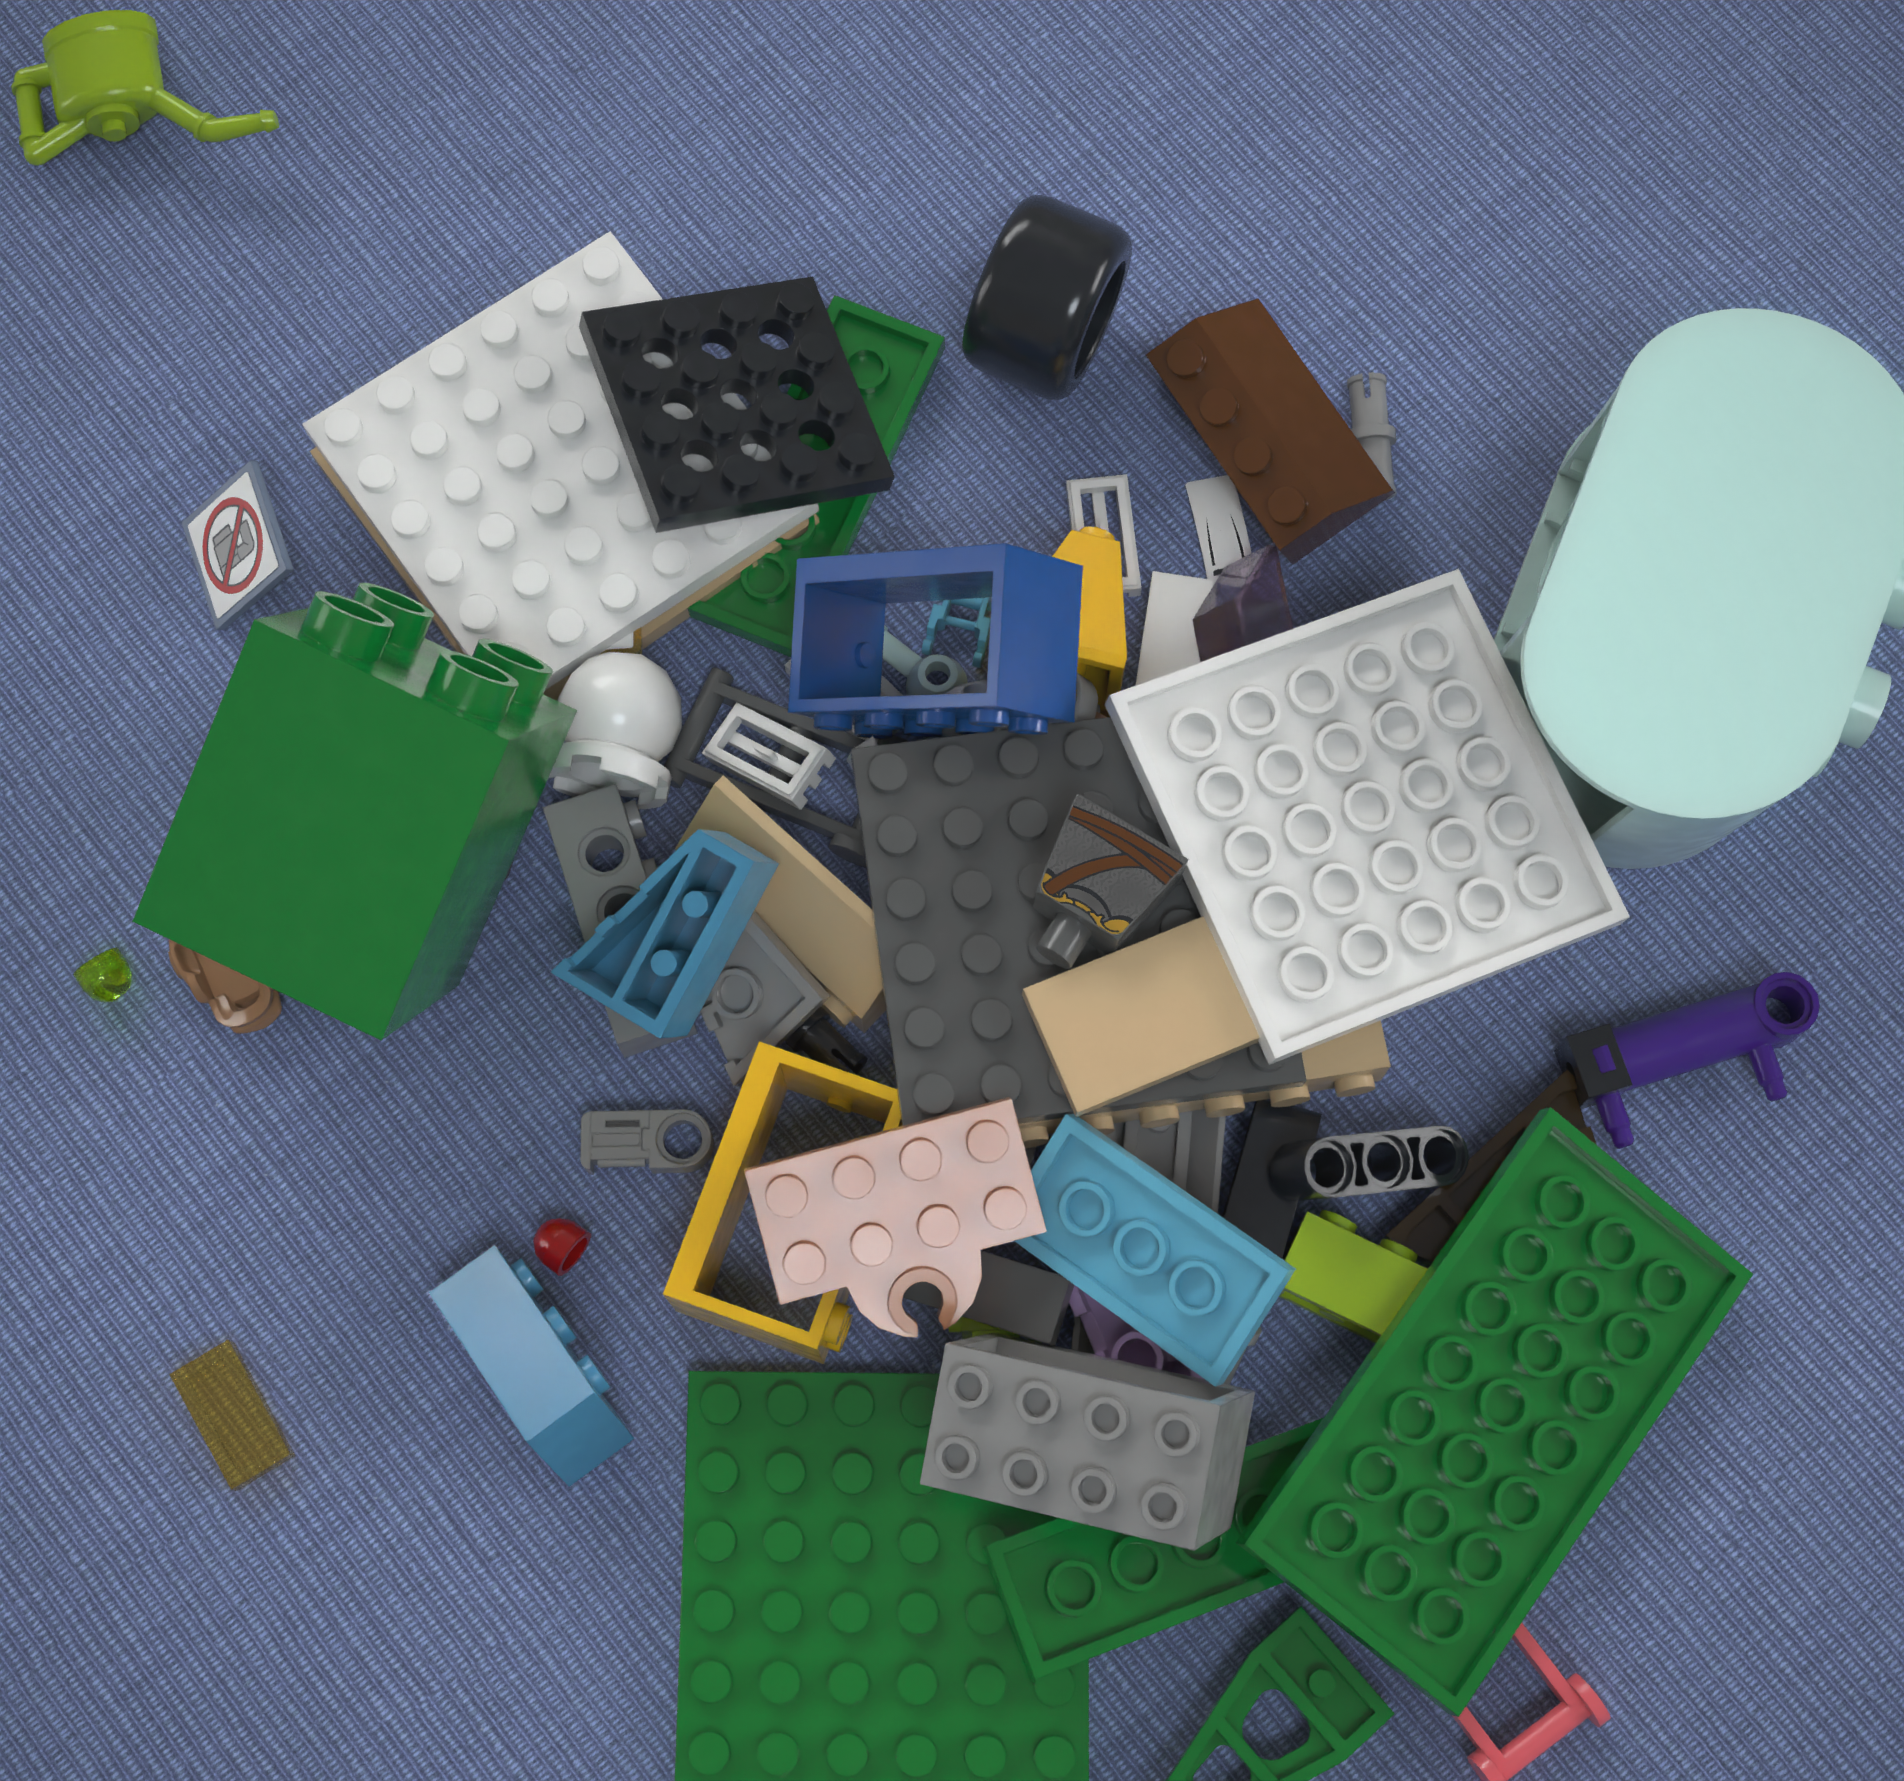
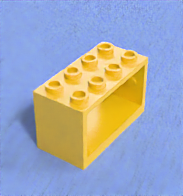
[663,1041,902,1364]

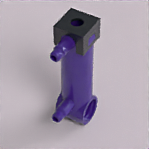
[1554,972,1820,1149]

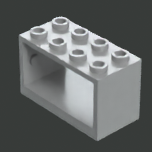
[920,1333,1255,1551]

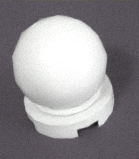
[549,652,682,809]

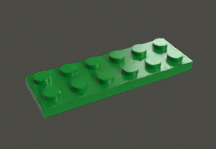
[687,295,946,657]
[982,1417,1324,1681]

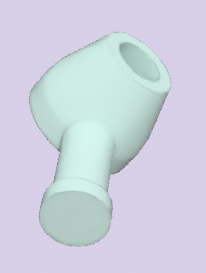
[883,626,968,696]

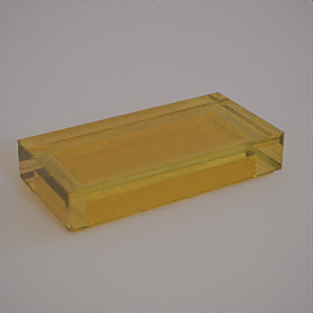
[169,1340,295,1491]

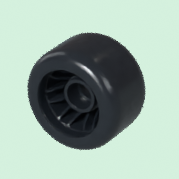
[962,195,1132,400]

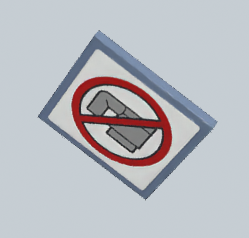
[182,460,294,630]

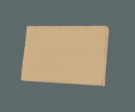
[1022,916,1260,1117]

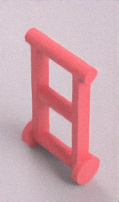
[1452,1623,1611,1781]

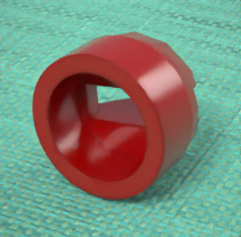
[533,1218,591,1276]

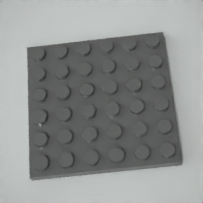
[851,717,1307,1126]

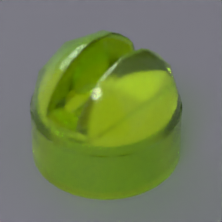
[73,947,132,1002]

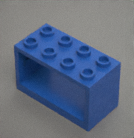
[788,543,1083,739]

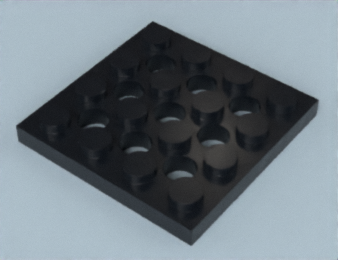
[579,276,895,533]

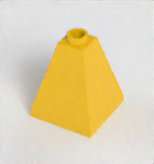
[1052,526,1127,717]

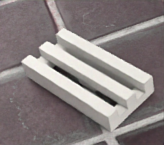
[1066,474,1141,597]
[702,702,836,810]

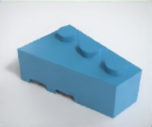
[551,829,779,1039]
[429,1245,635,1487]

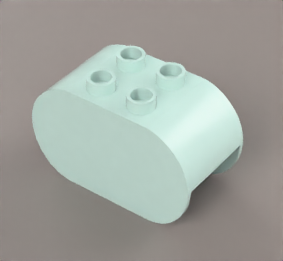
[1494,308,1904,869]

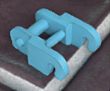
[921,597,991,668]

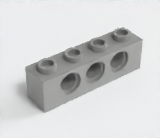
[542,784,703,1058]

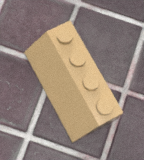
[675,775,886,1033]

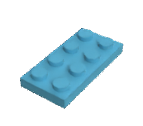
[1015,1114,1296,1387]

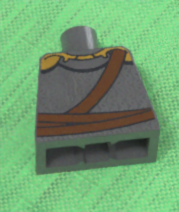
[1032,794,1189,969]

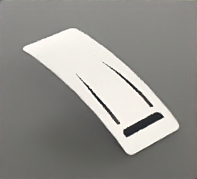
[1185,475,1256,588]

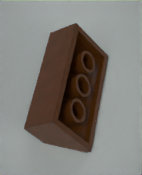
[1146,298,1395,565]

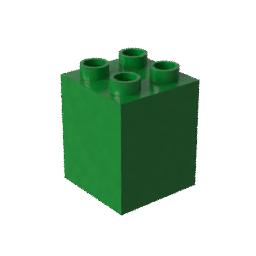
[132,583,577,1041]

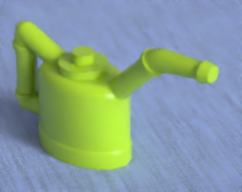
[11,10,279,166]

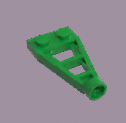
[1165,1607,1395,1781]

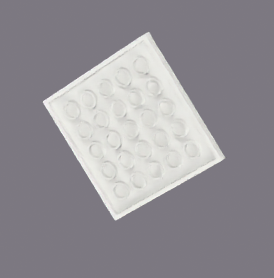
[303,231,819,689]
[1105,569,1630,1065]

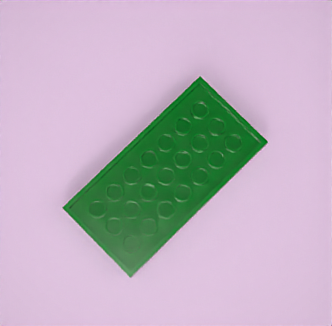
[1236,1107,1753,1717]

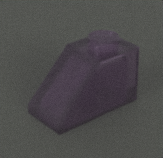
[1192,545,1293,662]

